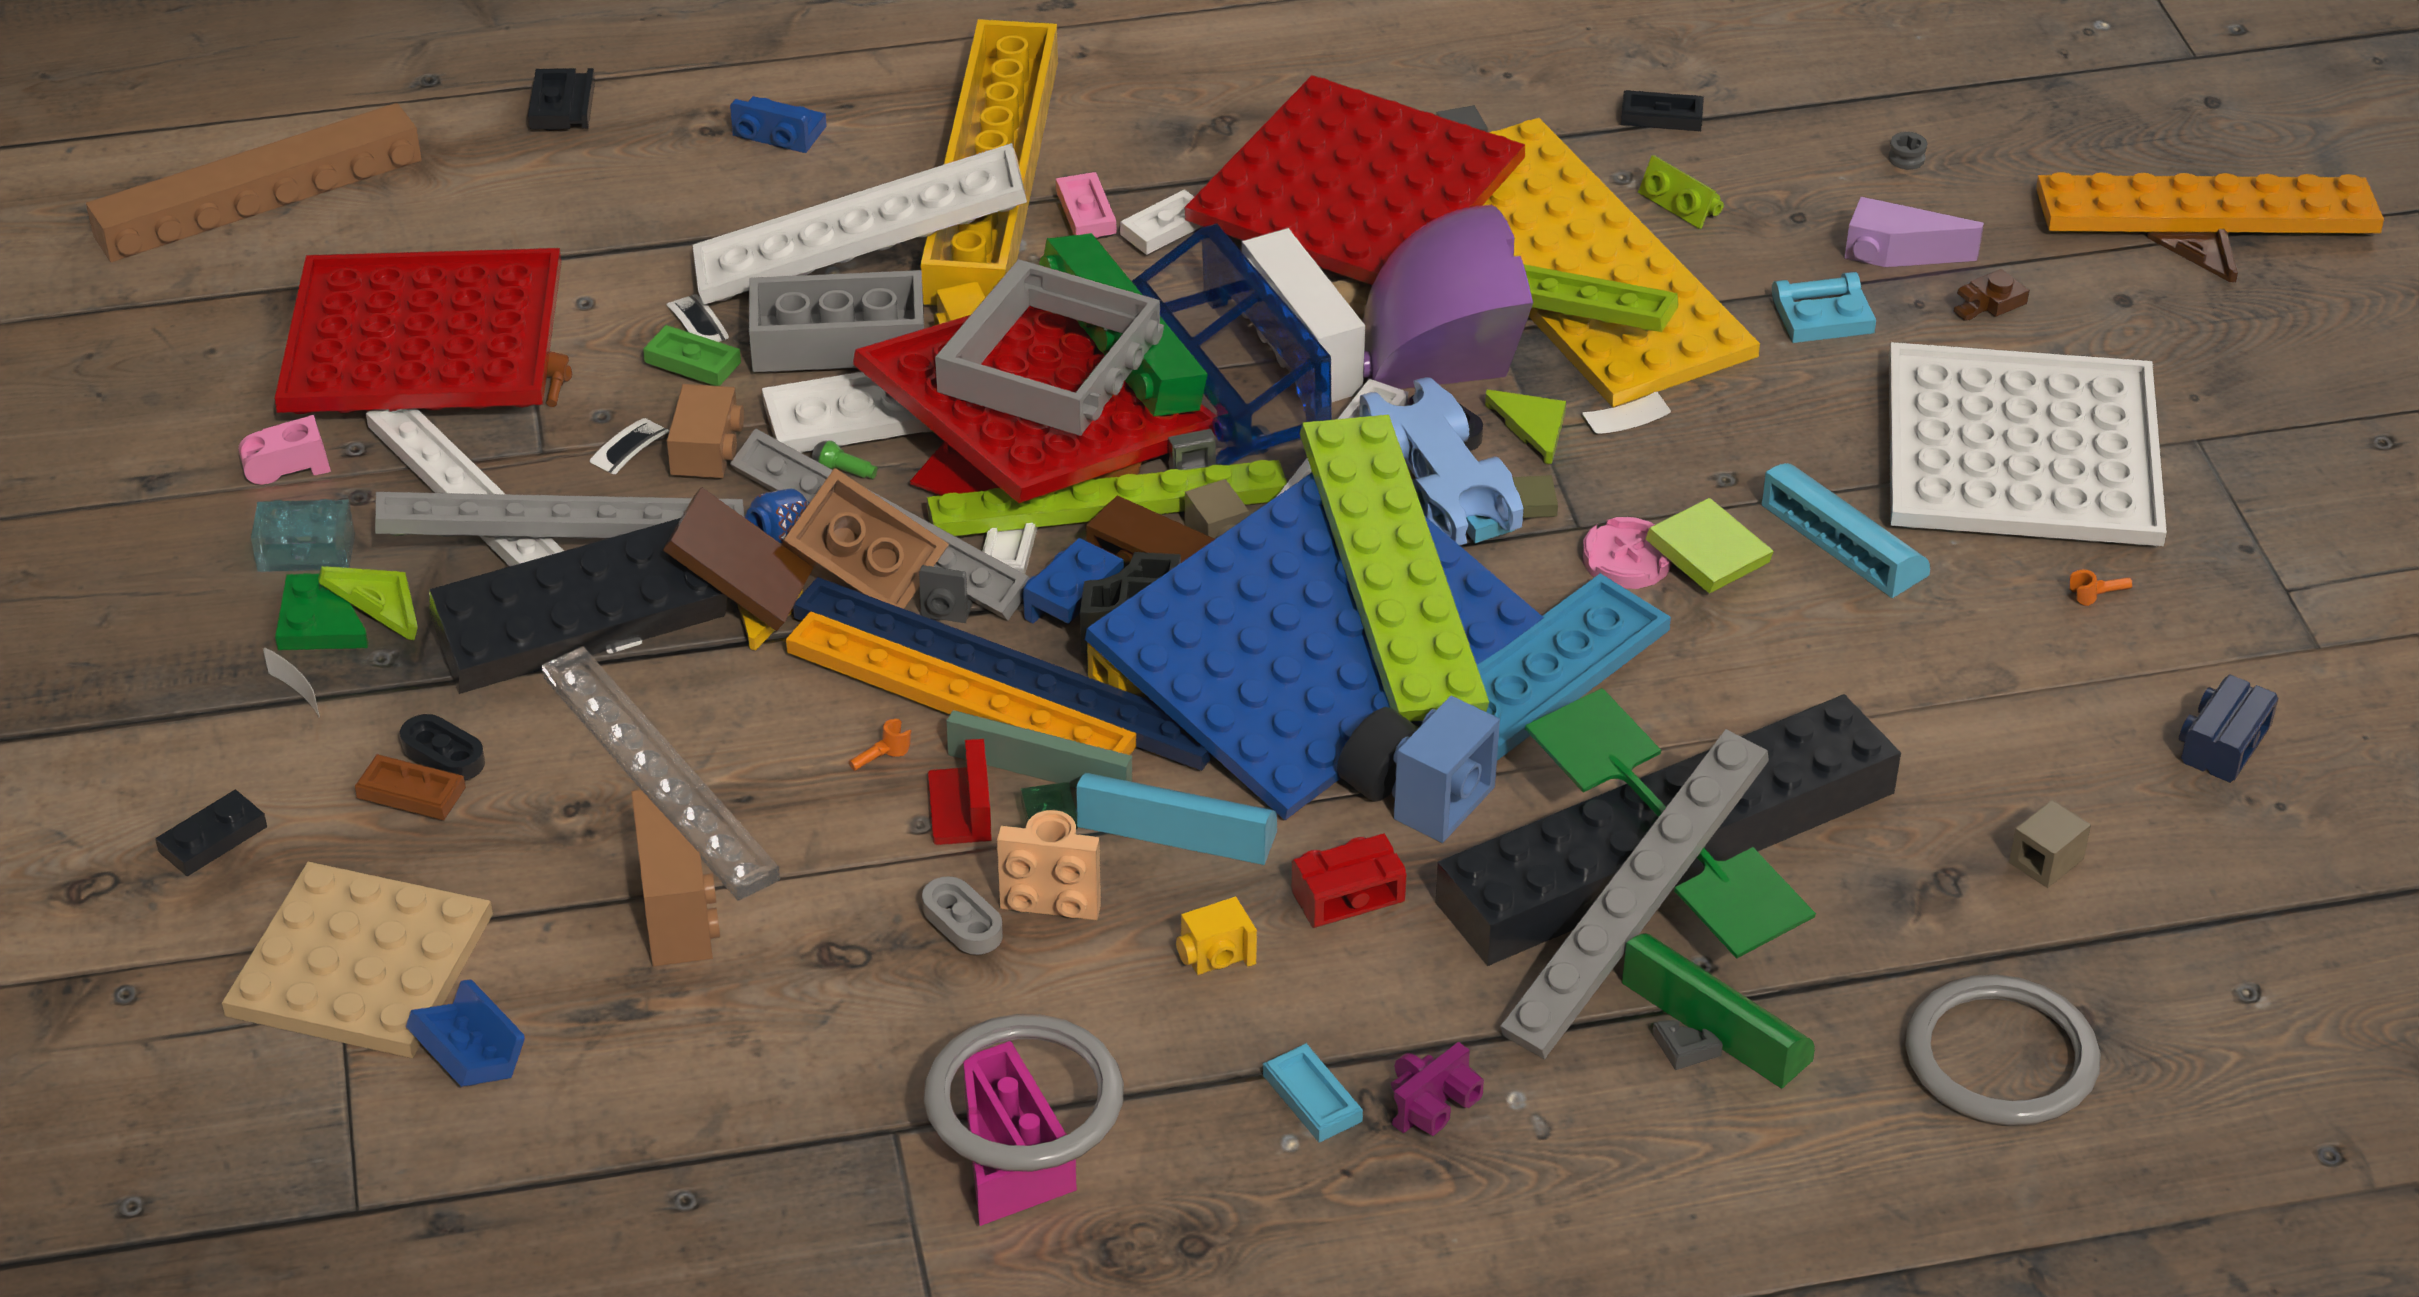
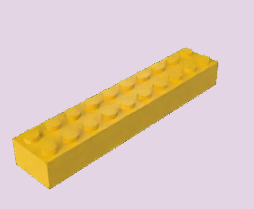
[921,19,1058,305]

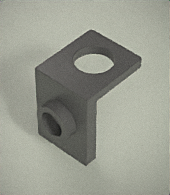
[919,565,974,623]

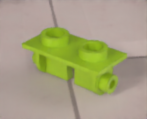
[1638,155,1724,229]

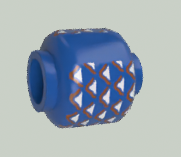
[745,489,810,544]

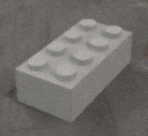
[749,270,924,372]

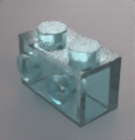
[251,499,355,572]

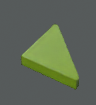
[1485,389,1566,464]
[318,566,418,640]

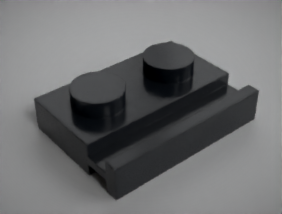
[528,68,595,131]

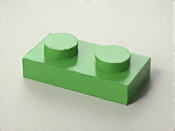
[643,325,741,386]

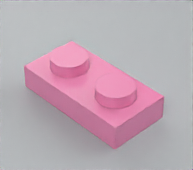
[1056,172,1116,238]

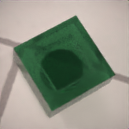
[1021,782,1078,829]

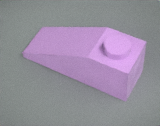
[1845,197,1984,267]

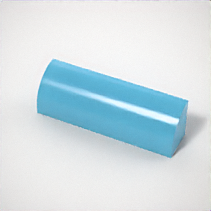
[1762,463,1930,598]
[1076,773,1277,865]

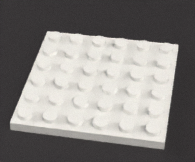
[1889,342,2167,546]

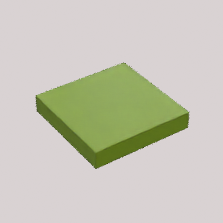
[1645,498,1774,594]

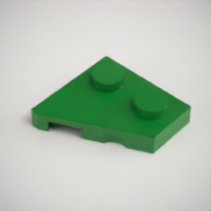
[275,573,368,650]

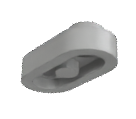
[922,876,1003,955]

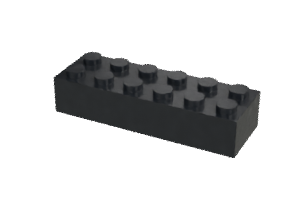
[429,518,728,694]

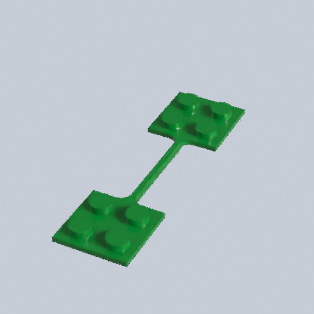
[1525,688,1816,959]

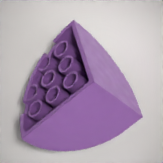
[1362,205,1533,389]

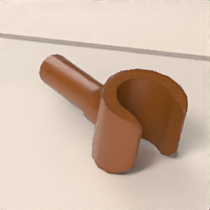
[546,351,573,407]

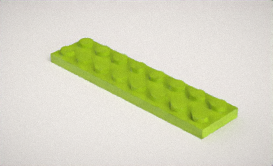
[1300,415,1489,722]

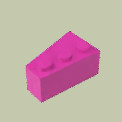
[963,1041,1077,1226]

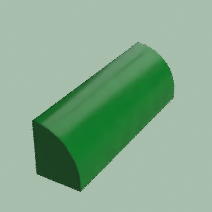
[1622,933,1815,1089]

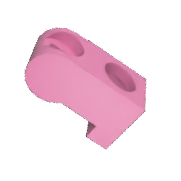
[239,415,331,485]

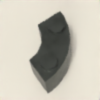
[1080,552,1181,653]

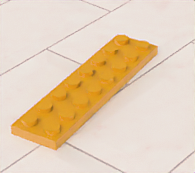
[2036,172,2384,233]

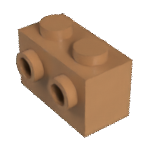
[667,384,744,478]

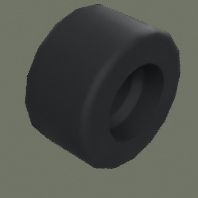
[1337,707,1419,801]

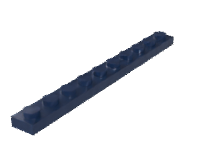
[793,577,1213,771]

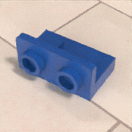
[730,96,827,153]

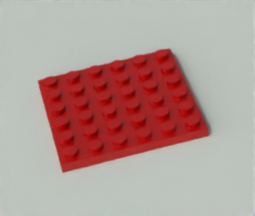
[1185,75,1525,285]
[274,248,562,414]
[853,306,1223,503]

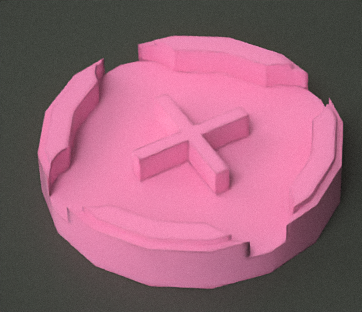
[1582,517,1672,589]

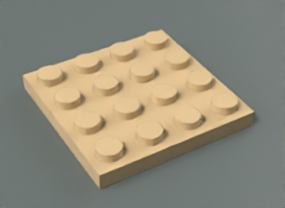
[222,862,493,1058]

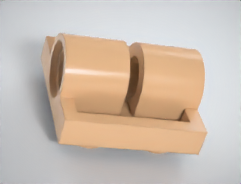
[997,810,1101,920]

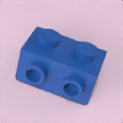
[1022,538,1123,623]
[406,979,525,1087]

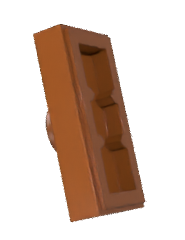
[355,754,466,820]

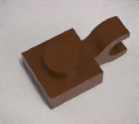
[1954,269,2030,320]

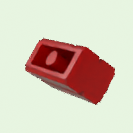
[1291,833,1407,928]

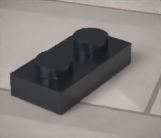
[155,789,267,877]

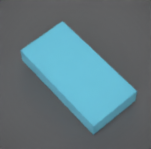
[1263,1043,1363,1143]

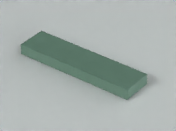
[946,710,1132,788]

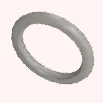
[1905,974,2101,1126]
[923,1014,1124,1172]

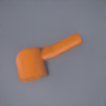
[2070,569,2132,606]
[849,719,911,771]

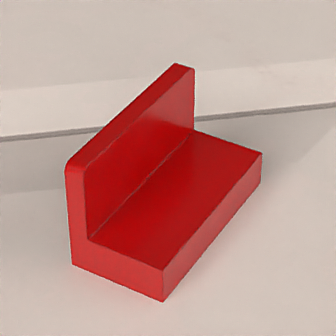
[928,739,992,845]

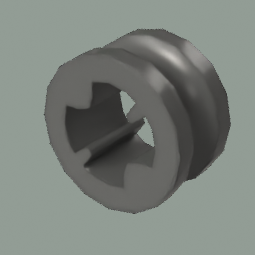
[1888,132,1927,170]

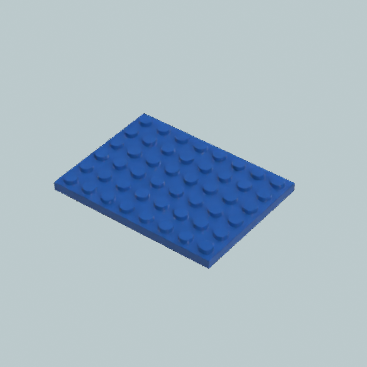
[1085,473,1544,820]

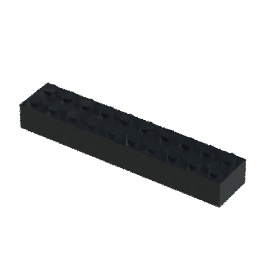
[1435,694,1901,966]

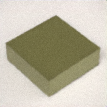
[1512,475,1558,518]

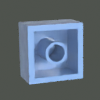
[1392,695,1500,843]

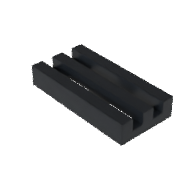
[1621,90,1704,132]

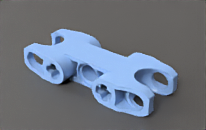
[1359,377,1524,545]

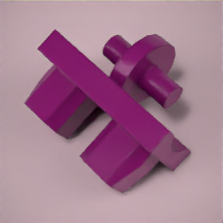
[1391,1042,1484,1136]

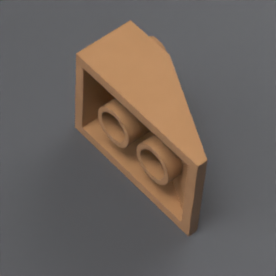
[782,468,949,609]
[631,790,720,967]

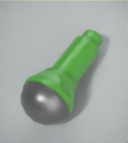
[812,440,878,479]

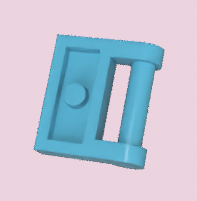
[1772,272,1876,343]

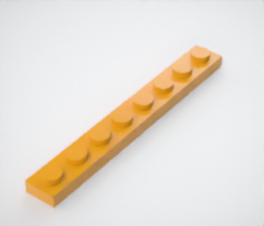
[786,611,1136,755]

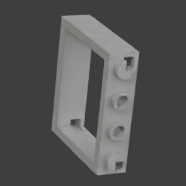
[935,259,1164,436]

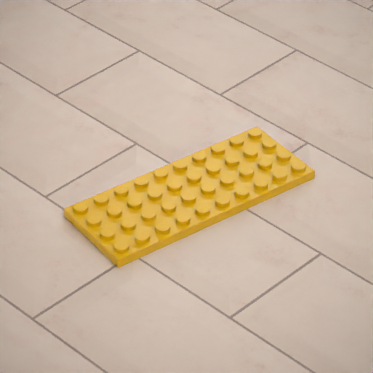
[1483,118,1760,407]

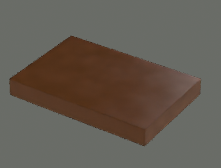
[663,487,814,631]

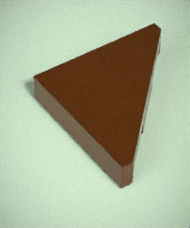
[2146,229,2238,282]

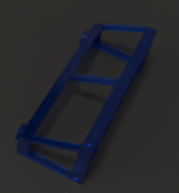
[1132,224,1332,457]

